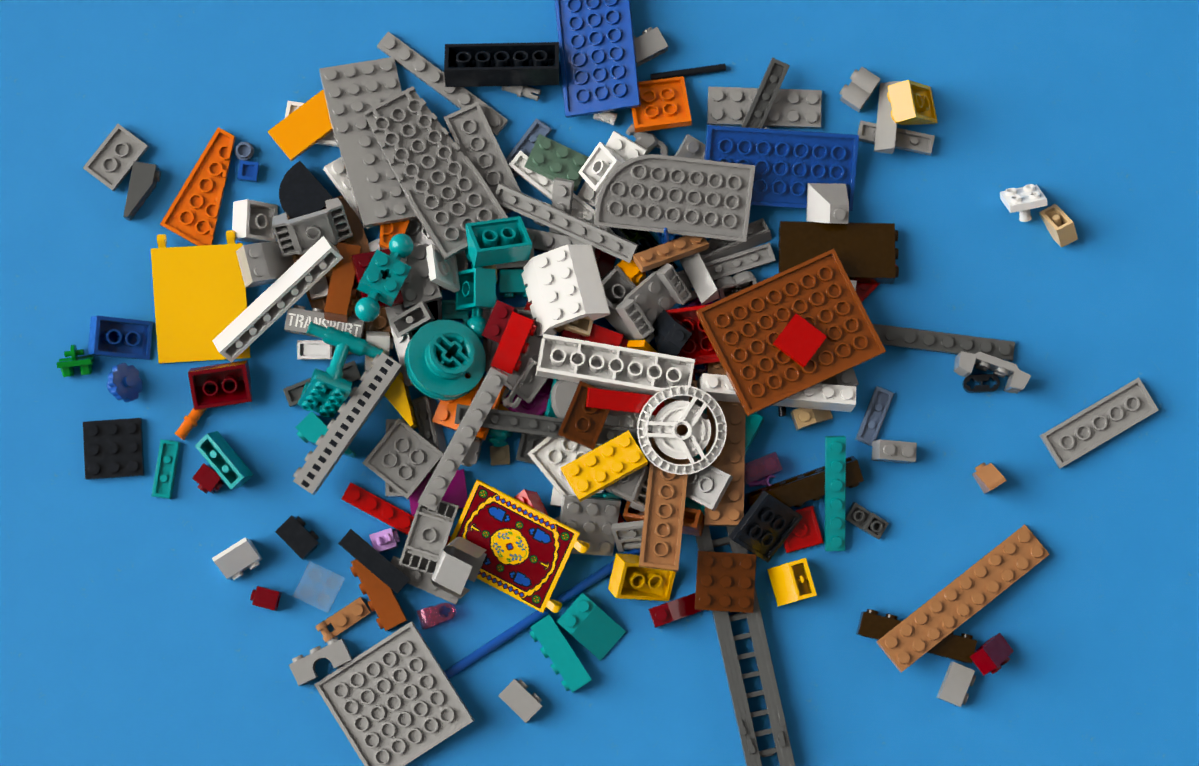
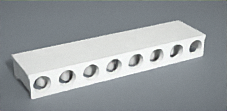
[535,334,695,401]

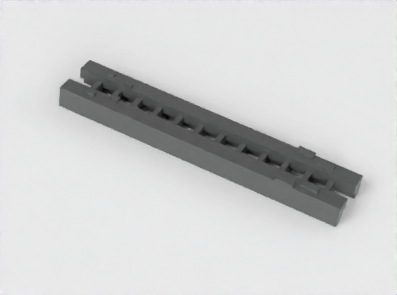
[695,525,795,766]

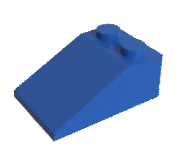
[88,316,153,360]

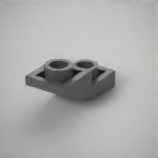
[845,502,889,540]

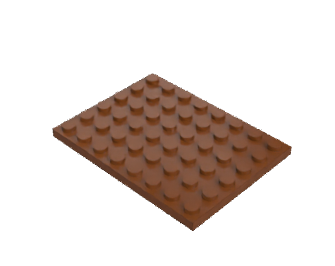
[696,249,886,417]

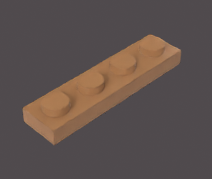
[632,235,709,273]

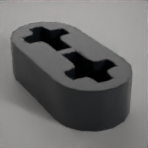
[962,374,1000,393]

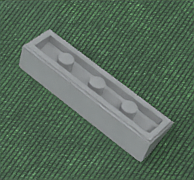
[874,81,901,154]
[699,218,772,263]
[679,252,720,305]
[412,396,447,474]

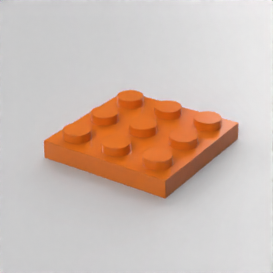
[631,76,692,133]
[432,373,506,440]

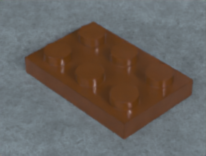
[557,381,610,450]

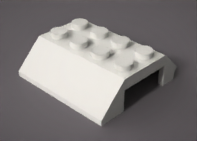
[521,244,611,336]

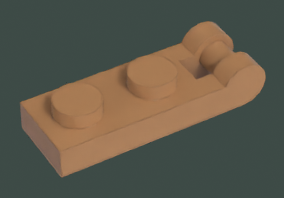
[315,597,371,643]

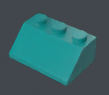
[465,216,533,268]

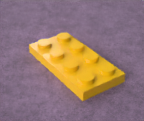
[560,430,648,502]

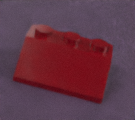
[188,360,252,410]

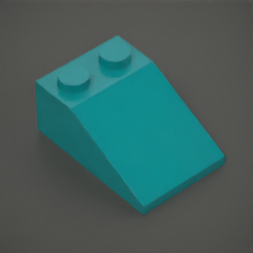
[295,411,356,458]
[557,593,626,661]

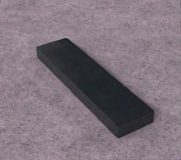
[338,529,410,594]

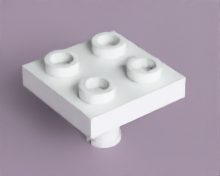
[1000,184,1048,222]

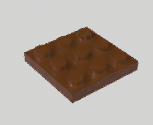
[694,551,756,613]

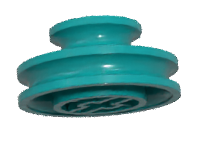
[404,319,486,401]

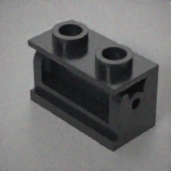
[275,515,320,560]

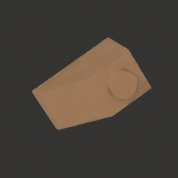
[972,462,1007,494]

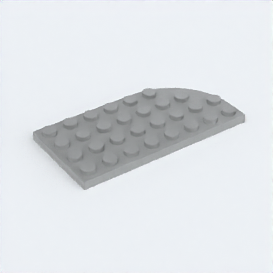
[594,154,755,242]

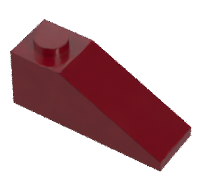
[648,593,704,628]

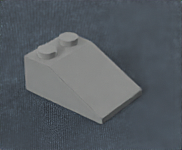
[236,242,294,288]

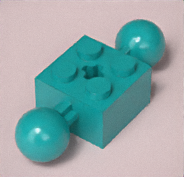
[355,233,414,322]
[456,248,497,340]

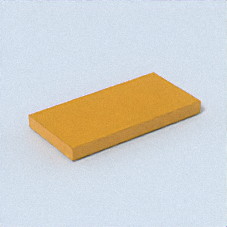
[267,90,333,162]

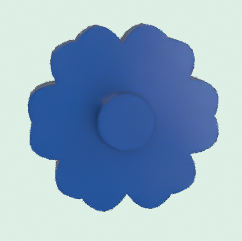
[107,363,143,403]

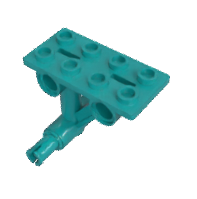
[297,322,383,418]

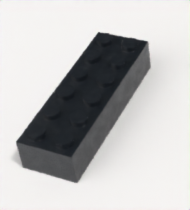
[444,42,559,87]

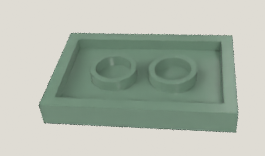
[524,134,589,191]

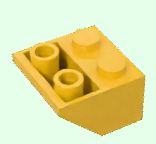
[767,558,817,606]

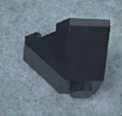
[653,310,695,356]

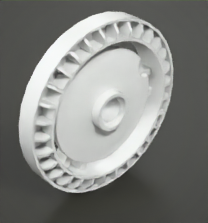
[637,385,727,475]

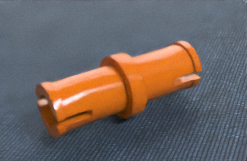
[174,408,207,440]

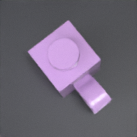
[369,528,400,553]

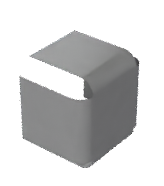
[431,537,486,599]

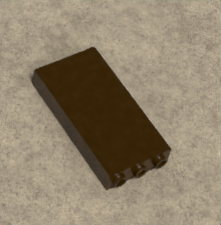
[779,221,899,284]

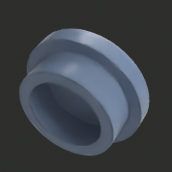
[235,142,254,161]

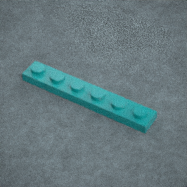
[825,436,846,551]

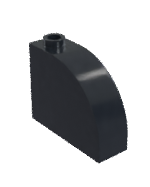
[279,161,334,219]

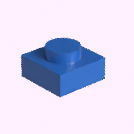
[238,160,260,182]

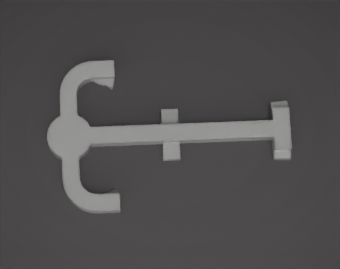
[501,358,537,408]

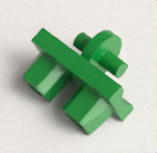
[57,345,95,377]

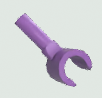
[749,475,775,487]

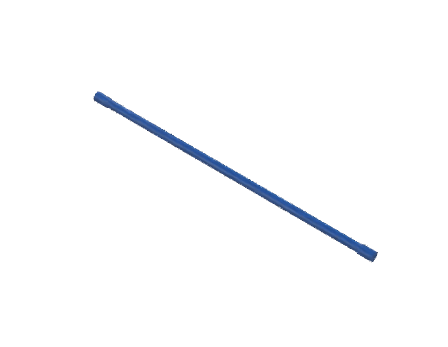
[444,548,640,679]

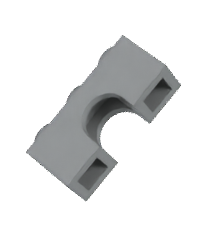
[289,637,353,686]

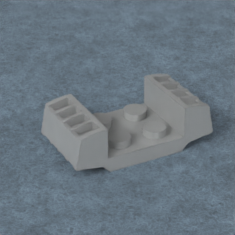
[272,198,353,257]
[615,263,692,339]
[954,351,1031,394]
[594,445,649,511]
[399,500,459,575]

